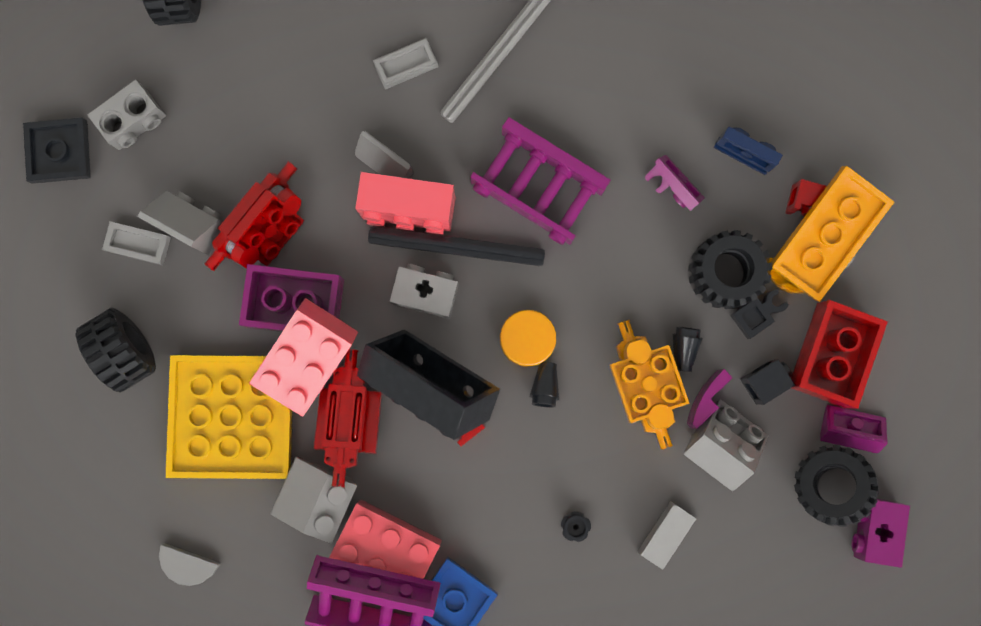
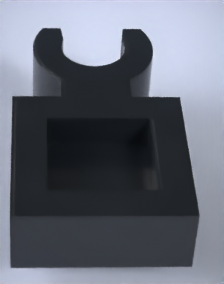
[730,289,789,339]

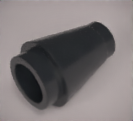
[672,327,703,372]
[529,362,559,408]

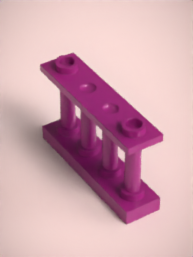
[470,117,611,245]
[305,555,441,626]

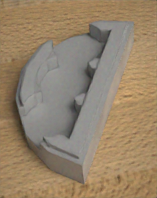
[159,543,221,586]

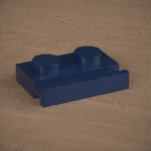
[713,127,783,175]

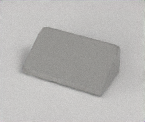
[355,131,413,179]
[637,501,696,570]

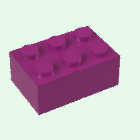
[239,264,345,332]

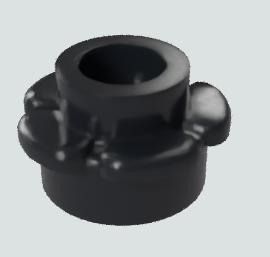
[561,511,591,542]

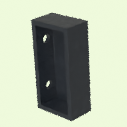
[357,329,500,440]

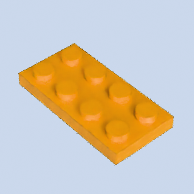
[771,166,894,302]

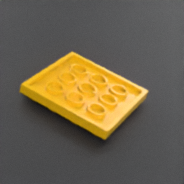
[166,355,292,479]

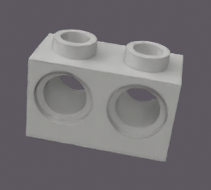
[87,80,167,150]

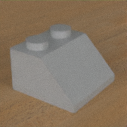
[137,191,222,255]
[270,457,357,544]

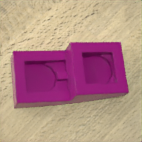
[687,369,733,429]

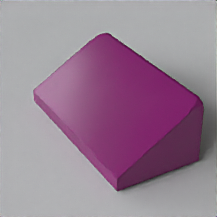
[820,405,888,453]

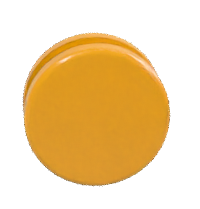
[500,310,556,367]

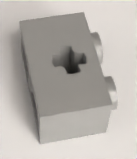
[390,264,459,319]

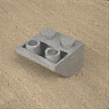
[684,399,769,492]

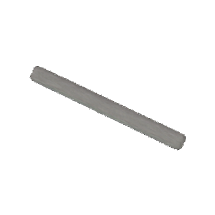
[440,0,551,123]

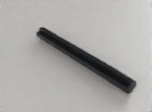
[368,226,545,266]

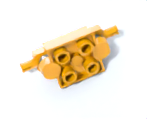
[609,320,690,450]

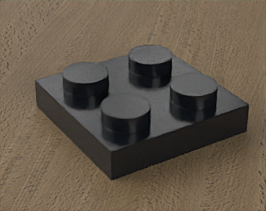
[23,117,91,184]

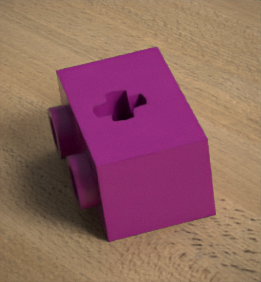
[851,499,910,568]

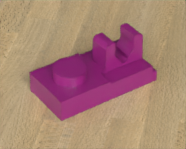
[645,155,705,211]

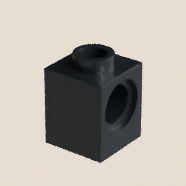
[740,359,795,405]

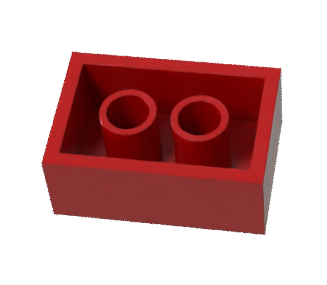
[791,300,888,409]

